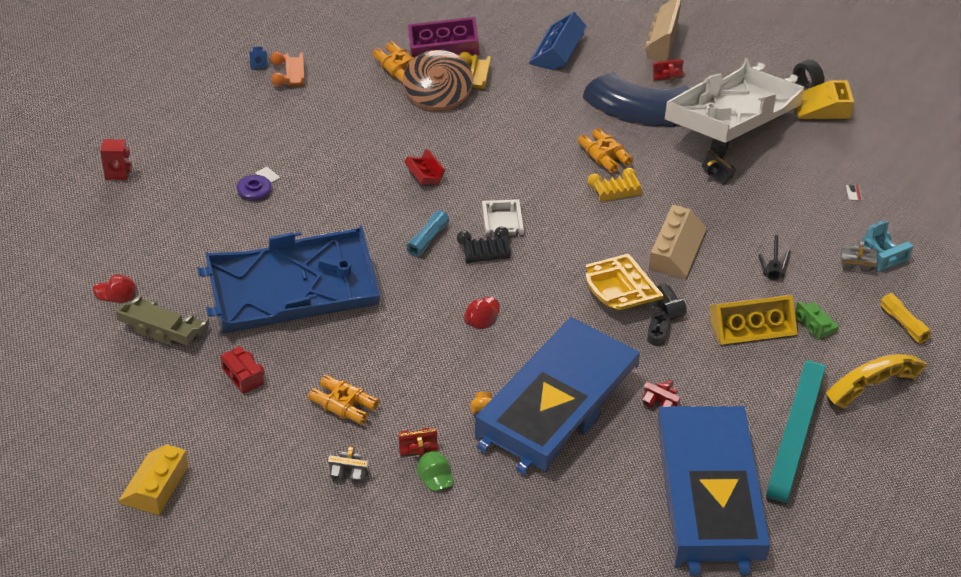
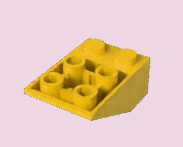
[796,80,854,119]

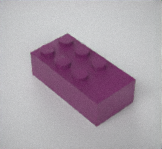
[408,17,480,57]

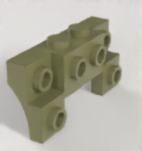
[116,295,209,346]

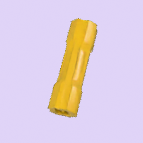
[880,293,932,344]

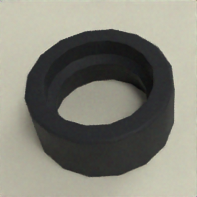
[793,59,825,90]

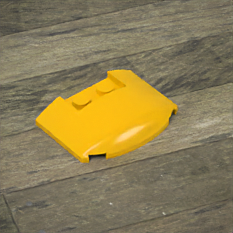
[586,254,663,310]

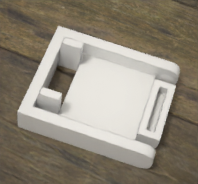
[482,200,524,237]

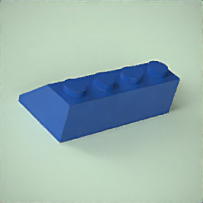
[529,11,587,70]

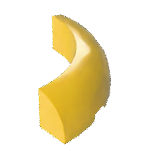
[826,354,928,409]

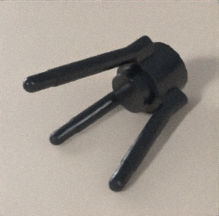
[758,235,791,280]

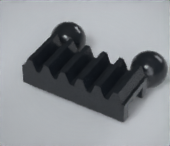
[457,226,511,263]

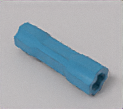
[407,210,449,257]

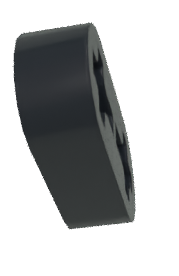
[647,312,669,346]

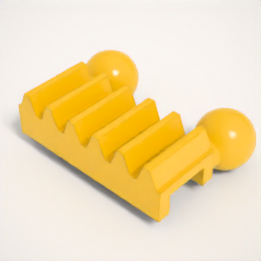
[459,52,491,89]
[587,168,642,202]

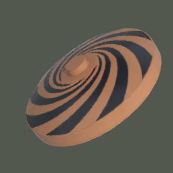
[403,50,473,111]

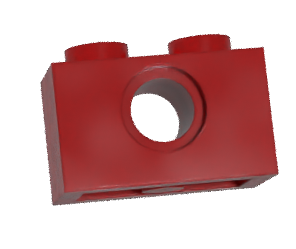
[100,139,132,180]

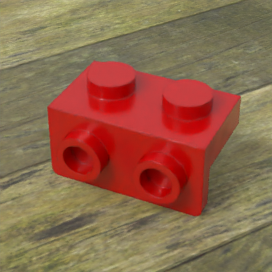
[404,149,445,185]

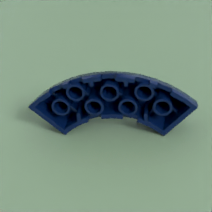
[583,72,690,127]

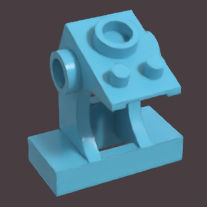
[862,221,913,272]

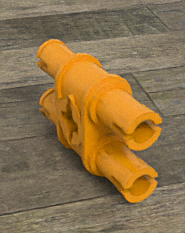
[372,41,415,83]
[577,128,634,173]
[308,374,380,425]

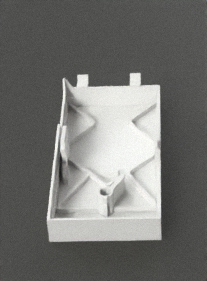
[665,58,804,143]

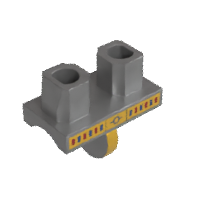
[841,241,877,271]
[328,446,370,484]

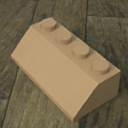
[645,0,681,61]
[649,205,707,279]

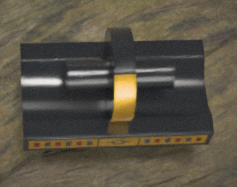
[702,151,736,184]

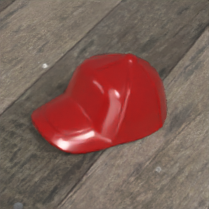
[93,274,137,303]
[463,297,500,329]

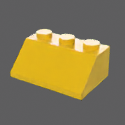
[119,444,188,515]

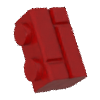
[220,346,265,394]

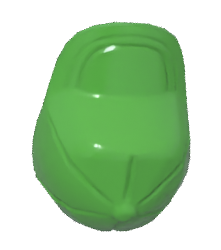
[416,451,453,491]

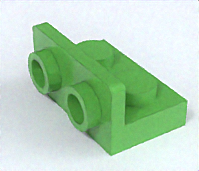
[795,301,839,340]

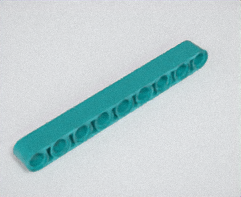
[766,359,826,503]

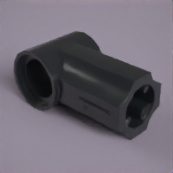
[657,283,687,319]

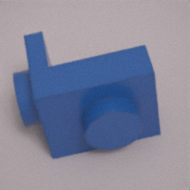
[249,46,268,69]

